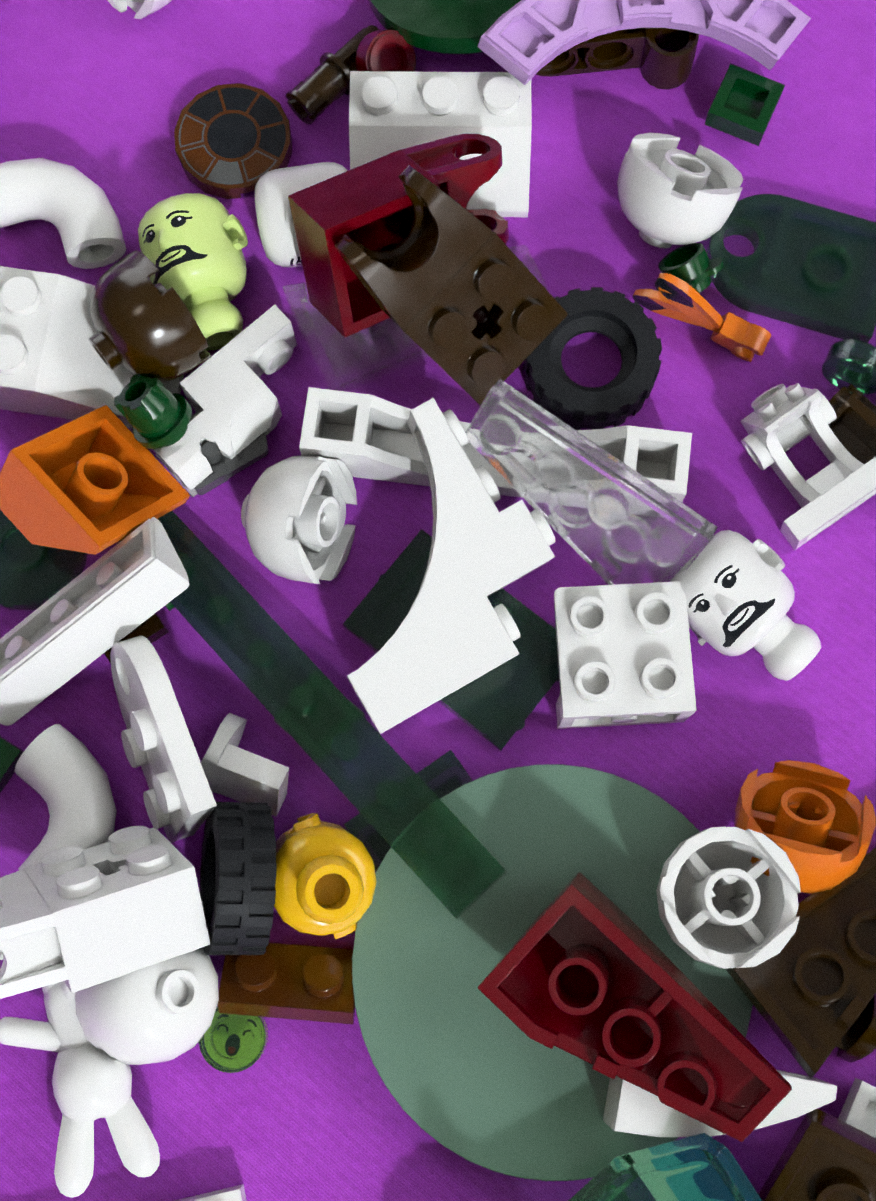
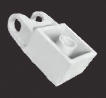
[0,826,210,999]

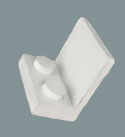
[553,581,697,729]

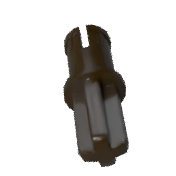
[286,25,379,124]

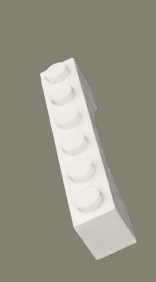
[299,387,692,516]

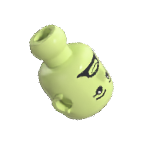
[138,193,248,351]

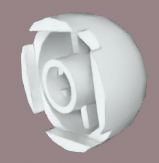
[617,132,743,248]
[241,455,357,584]
[656,826,801,969]
[76,947,219,1065]

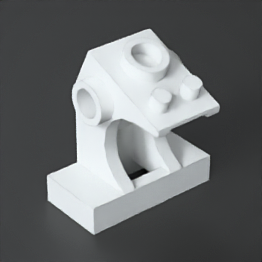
[740,383,876,550]

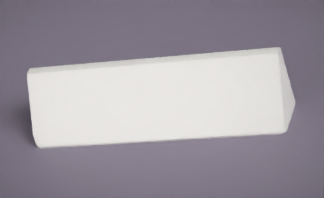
[0,517,189,726]

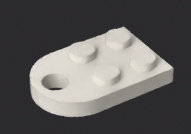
[110,635,217,843]

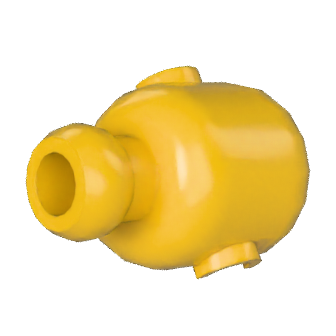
[274,813,377,939]

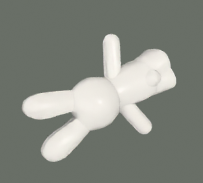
[0,981,160,1198]

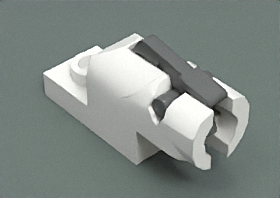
[153,305,297,497]

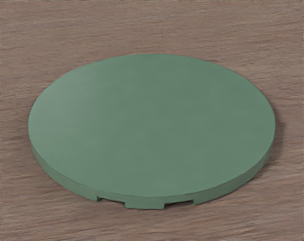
[352,764,753,1181]

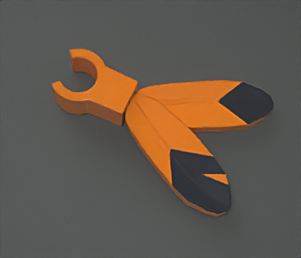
[632,273,771,362]

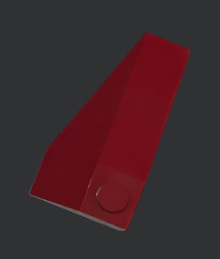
[477,872,792,1142]

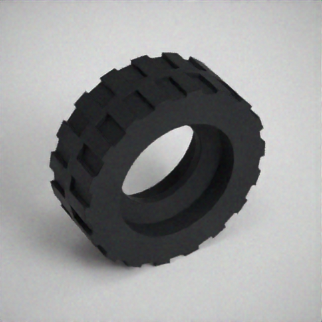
[523,287,662,430]
[200,802,276,955]

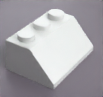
[349,71,532,217]

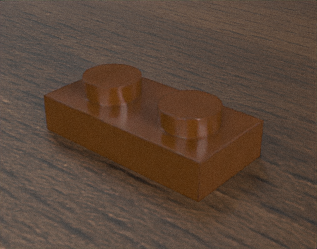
[217,942,355,1024]

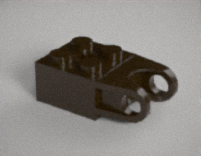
[335,165,568,406]

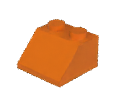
[0,405,190,555]

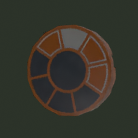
[174,83,293,199]

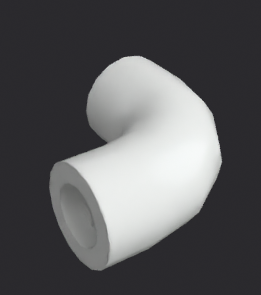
[0,158,126,269]
[14,724,117,871]

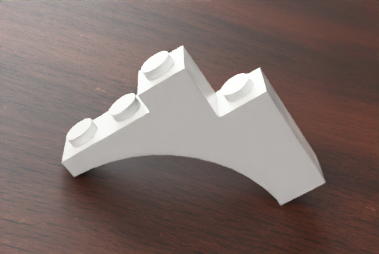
[347,398,556,734]

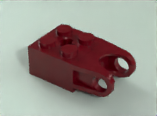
[288,134,509,338]

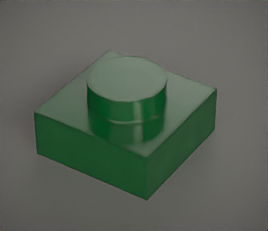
[704,63,785,146]

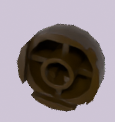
[89,250,211,382]

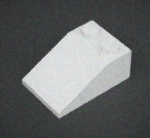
[0,266,184,428]

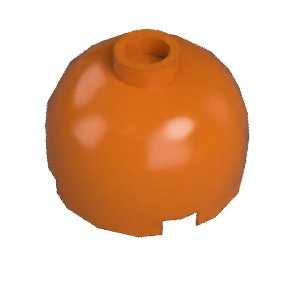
[734,760,876,893]

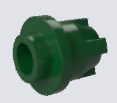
[114,374,192,449]

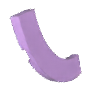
[477,0,811,85]

